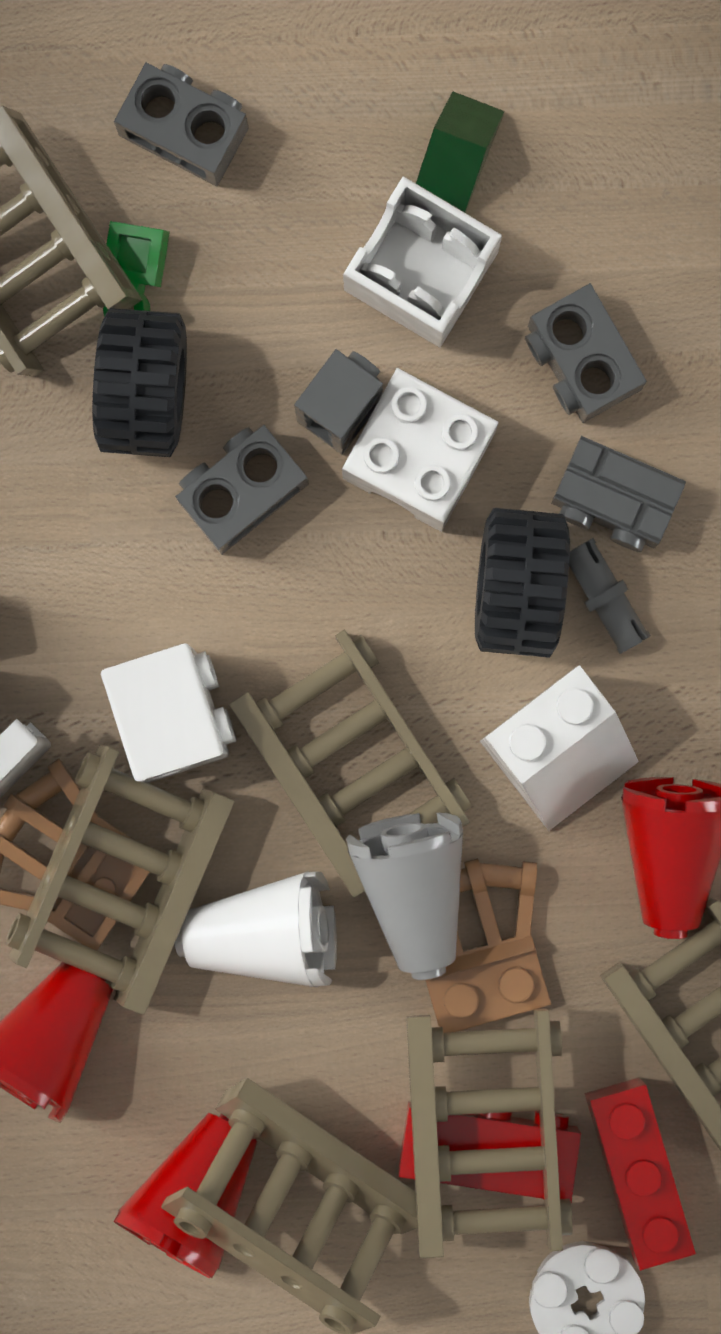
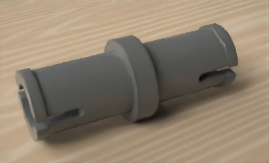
[569,538,651,654]

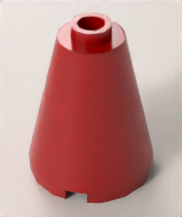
[621,777,721,939]
[0,962,113,1123]
[114,1113,258,1278]

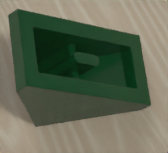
[416,91,505,213]

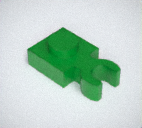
[103,221,170,317]

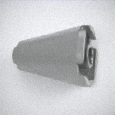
[346,813,463,980]

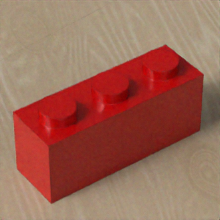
[584,1077,696,1271]
[398,1101,581,1203]

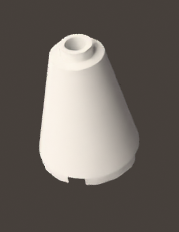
[175,872,337,987]

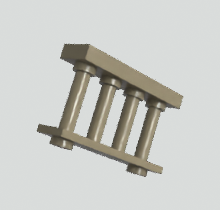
[0,106,142,377]
[229,629,473,898]
[6,745,235,1015]
[600,898,721,1151]
[406,1009,573,1258]
[161,1078,417,1334]

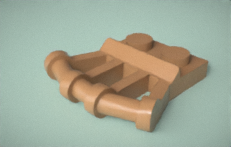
[0,759,150,950]
[425,858,551,1033]

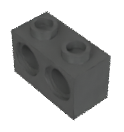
[114,62,249,187]
[525,283,647,423]
[294,349,383,455]
[175,425,309,555]

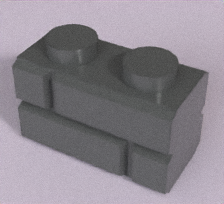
[551,436,686,552]

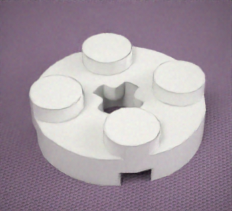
[529,1241,645,1334]

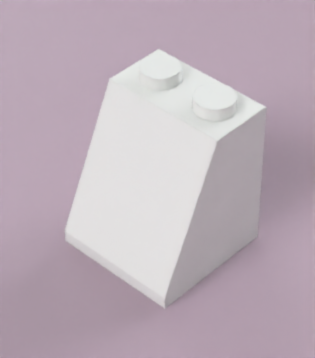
[480,665,639,831]

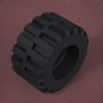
[92,308,187,457]
[475,508,570,658]

